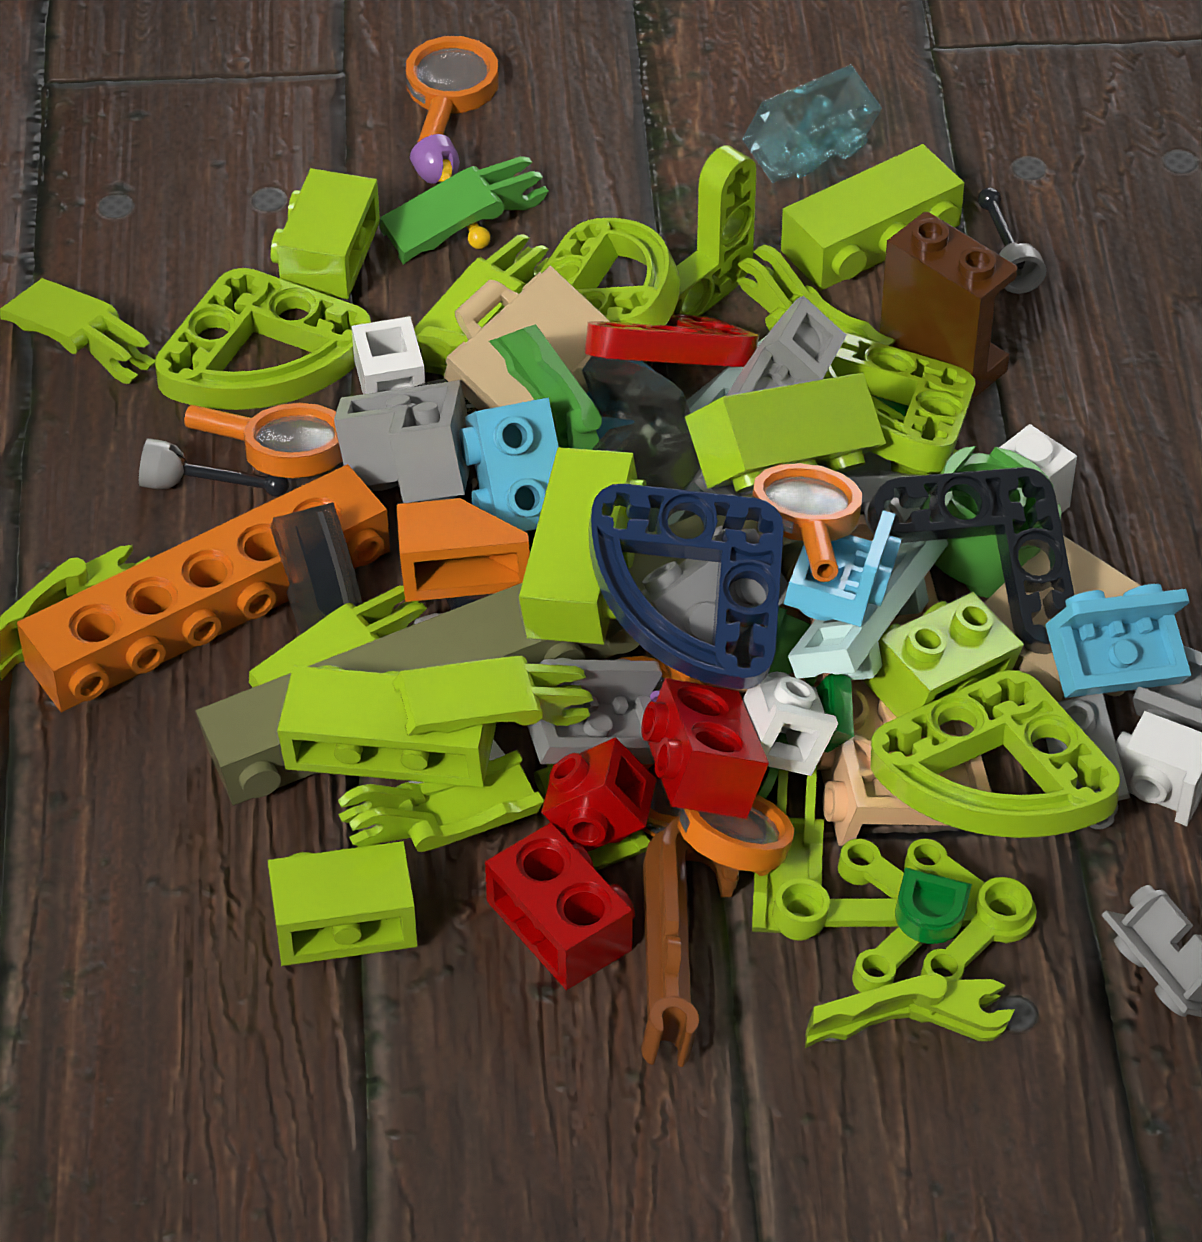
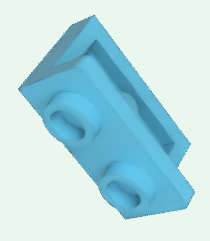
[784,510,902,627]
[1045,584,1191,698]

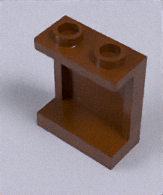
[880,212,1017,401]

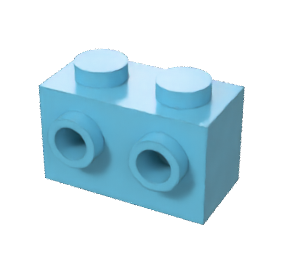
[459,397,559,532]

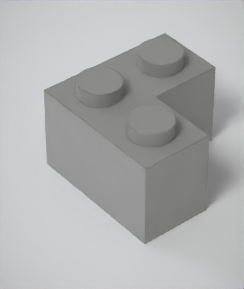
[334,380,471,503]

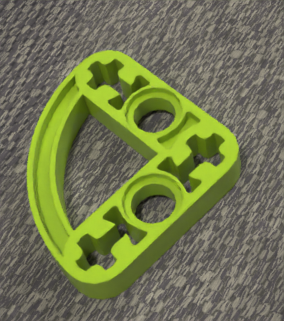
[540,218,681,325]
[155,268,371,410]
[823,333,975,472]
[870,670,1120,838]

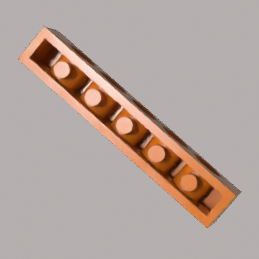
[17,464,390,713]

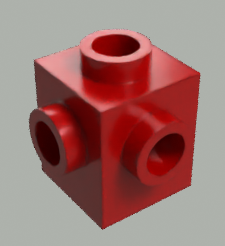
[541,737,656,852]

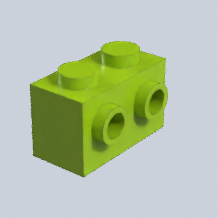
[271,168,380,300]
[861,592,1024,718]
[267,841,417,966]

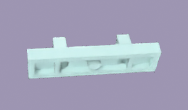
[788,539,948,680]

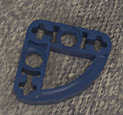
[589,484,784,689]

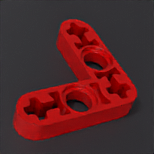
[585,314,759,367]

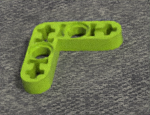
[672,145,757,316]

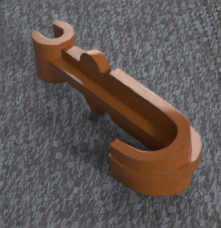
[641,816,739,1067]

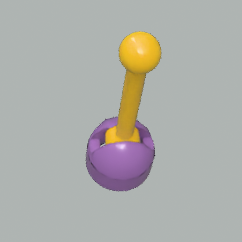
[410,134,491,249]

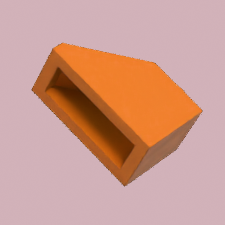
[397,498,530,602]

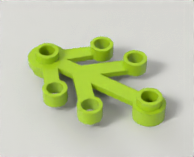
[772,839,1037,993]

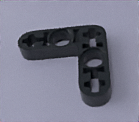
[867,467,1074,654]

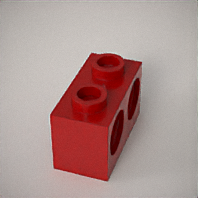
[641,678,769,819]
[485,822,635,991]

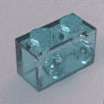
[742,64,882,183]

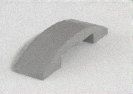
[693,296,847,496]

